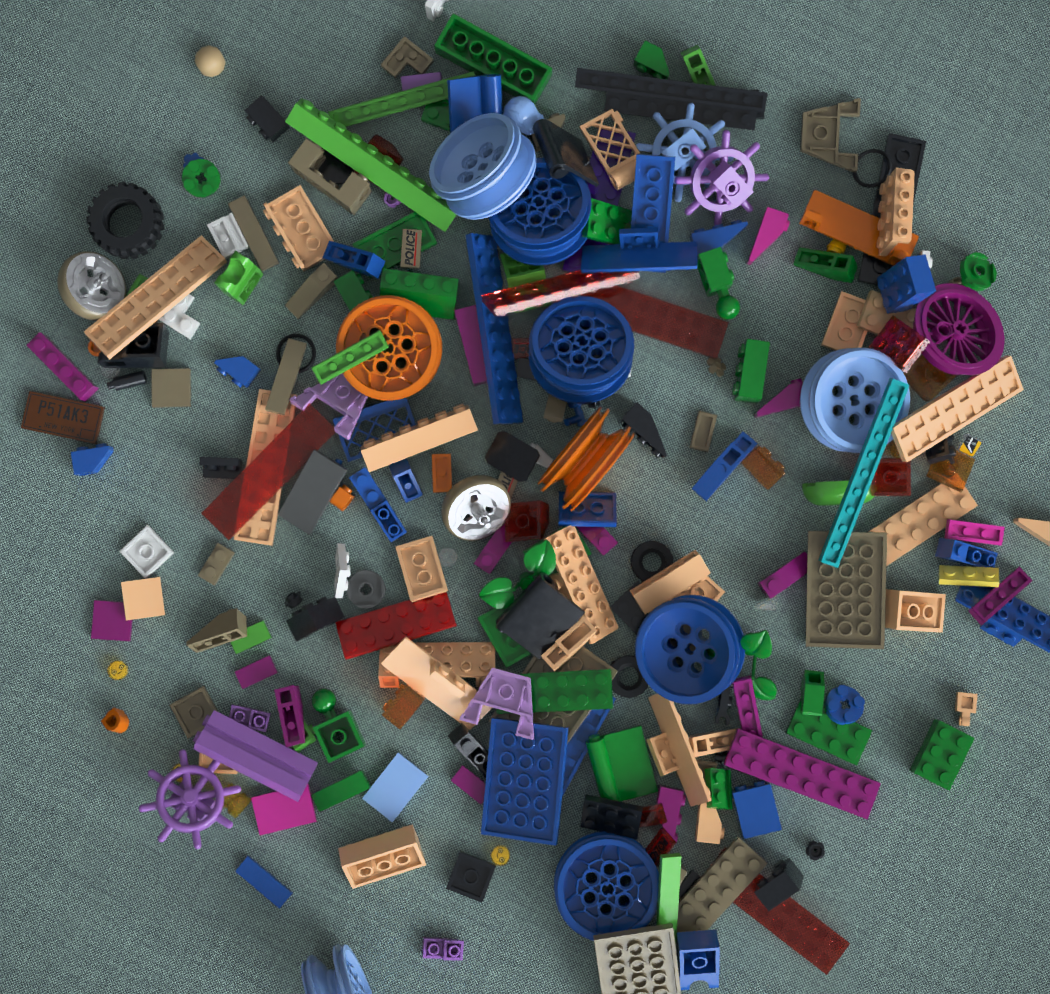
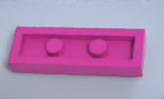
[944,519,1005,546]

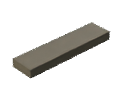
[228,195,279,272]
[265,338,307,416]

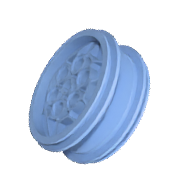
[429,113,536,220]
[800,348,910,453]
[301,944,372,994]

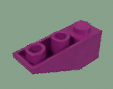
[656,784,686,849]

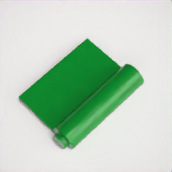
[586,725,658,802]

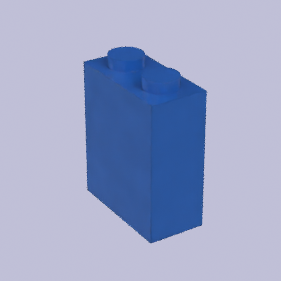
[732,780,782,839]

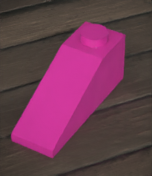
[747,207,790,265]

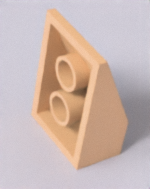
[885,589,946,632]

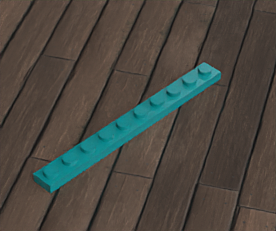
[818,378,910,568]

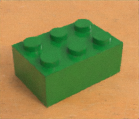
[732,339,770,404]
[909,719,975,791]

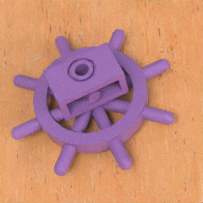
[674,130,769,225]
[138,749,241,849]

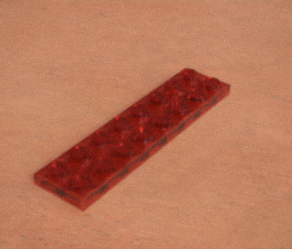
[482,270,640,316]
[577,275,729,359]
[201,403,336,540]
[710,847,850,975]

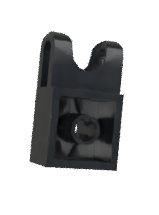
[97,323,169,368]

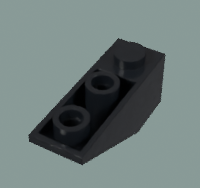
[621,402,667,459]
[448,723,488,778]

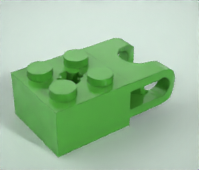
[214,250,263,305]

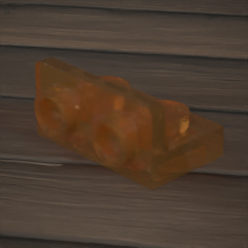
[741,446,786,491]

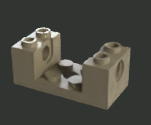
[288,138,372,215]

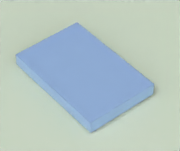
[362,752,428,822]

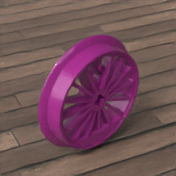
[913,283,1005,375]

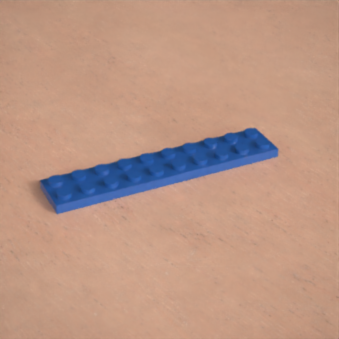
[465,233,523,424]

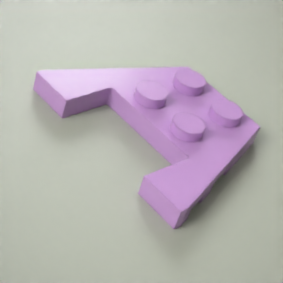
[289,373,368,440]
[459,668,534,740]

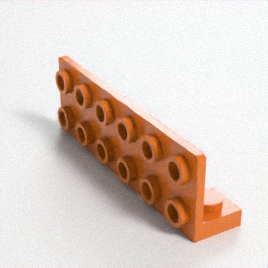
[799,190,919,266]

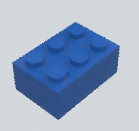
[877,254,936,314]

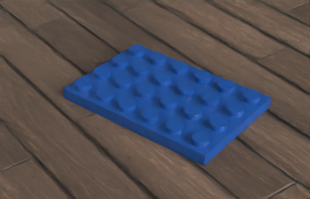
[481,717,569,846]

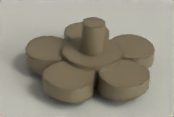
[707,356,726,377]

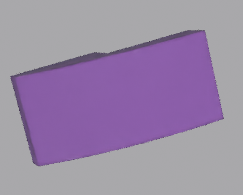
[401,72,442,91]
[229,704,271,732]
[422,937,464,961]

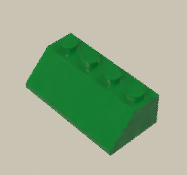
[380,268,460,320]

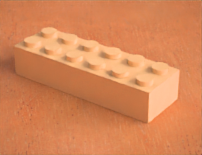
[361,403,478,472]

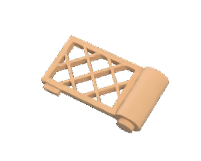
[579,109,640,191]

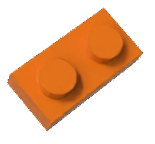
[432,454,452,493]

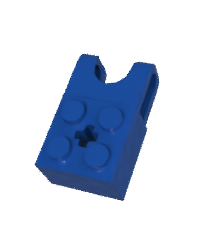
[677,929,720,990]

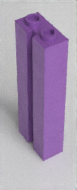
[193,710,318,802]

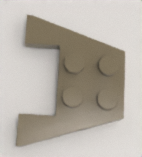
[800,98,861,173]

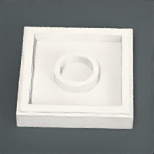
[120,525,175,579]

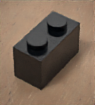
[245,95,290,142]

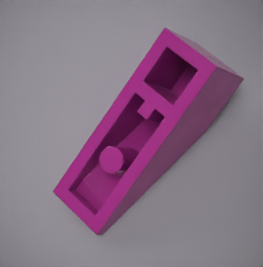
[754,378,803,418]
[473,518,522,574]
[575,526,618,556]
[757,551,807,599]
[274,685,305,747]

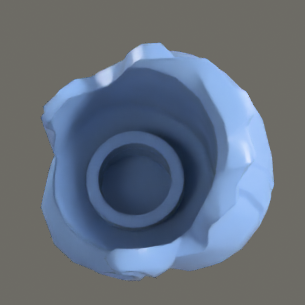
[503,96,544,135]

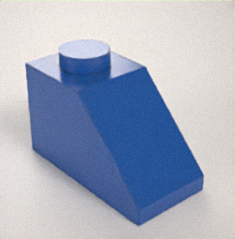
[389,458,423,503]

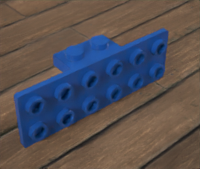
[581,228,698,273]
[955,585,1050,653]

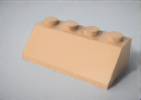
[338,825,426,889]

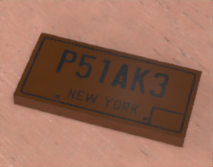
[21,391,105,445]

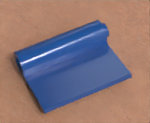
[447,74,503,133]

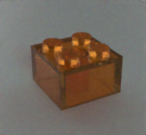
[903,354,957,403]
[382,684,426,729]

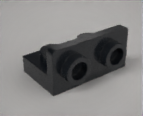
[926,434,957,465]
[199,457,242,479]

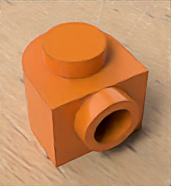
[330,484,355,512]
[101,708,129,733]

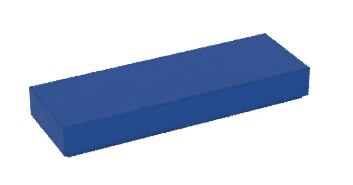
[235,855,293,909]

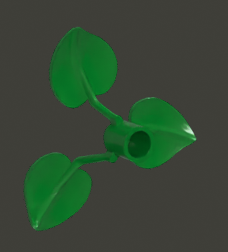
[479,540,556,609]
[707,630,777,700]

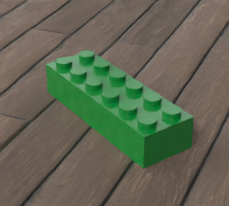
[434,13,552,104]

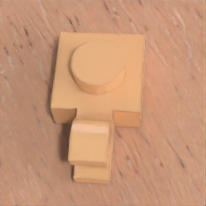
[955,692,978,726]

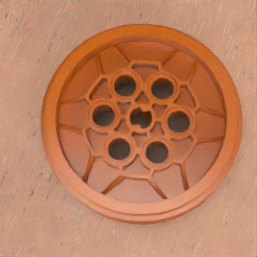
[336,295,442,401]
[537,406,635,512]

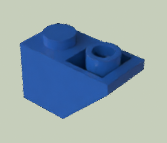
[214,356,261,388]
[71,443,114,476]

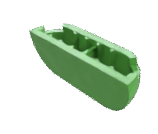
[802,480,879,506]

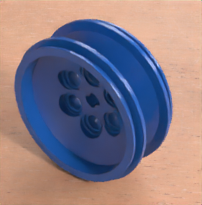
[488,158,592,266]
[529,296,634,404]
[635,595,745,704]
[554,831,659,941]

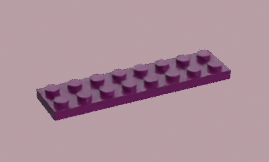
[724,728,881,820]

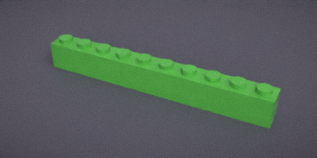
[285,98,456,232]

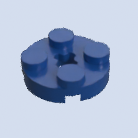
[824,685,865,725]

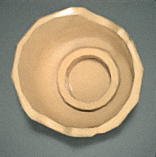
[195,45,226,77]

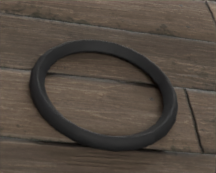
[852,149,892,188]
[276,334,316,373]

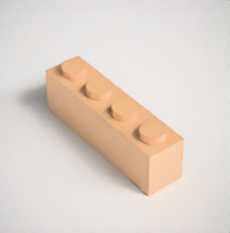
[630,550,711,614]

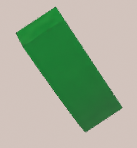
[311,770,371,812]

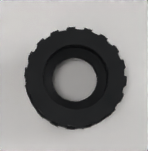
[630,541,674,582]
[611,655,648,698]

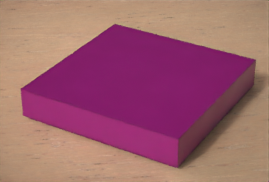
[91,600,133,641]

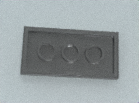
[278,449,348,535]

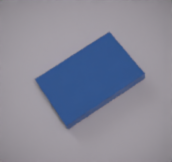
[558,491,617,527]

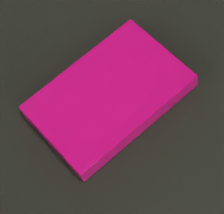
[251,784,317,835]

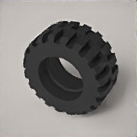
[86,182,164,259]

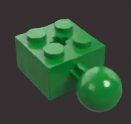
[697,247,740,320]
[311,688,366,763]

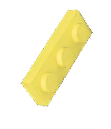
[939,565,999,587]

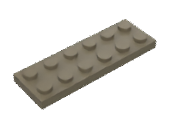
[677,836,768,932]

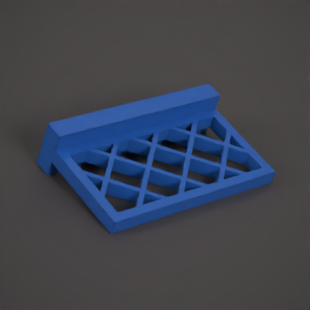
[332,397,416,462]

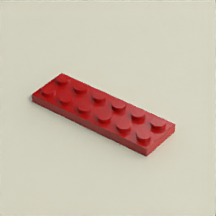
[335,592,457,660]

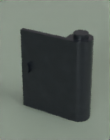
[532,119,599,187]
[496,572,585,660]

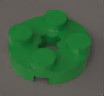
[182,159,221,198]
[960,252,997,291]

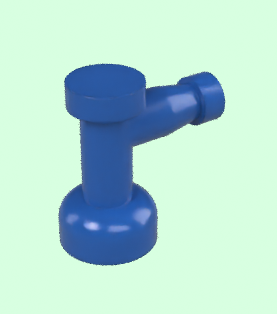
[564,402,587,427]

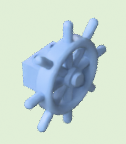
[636,103,734,202]

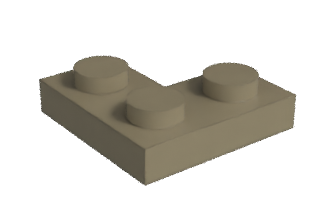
[381,36,434,79]

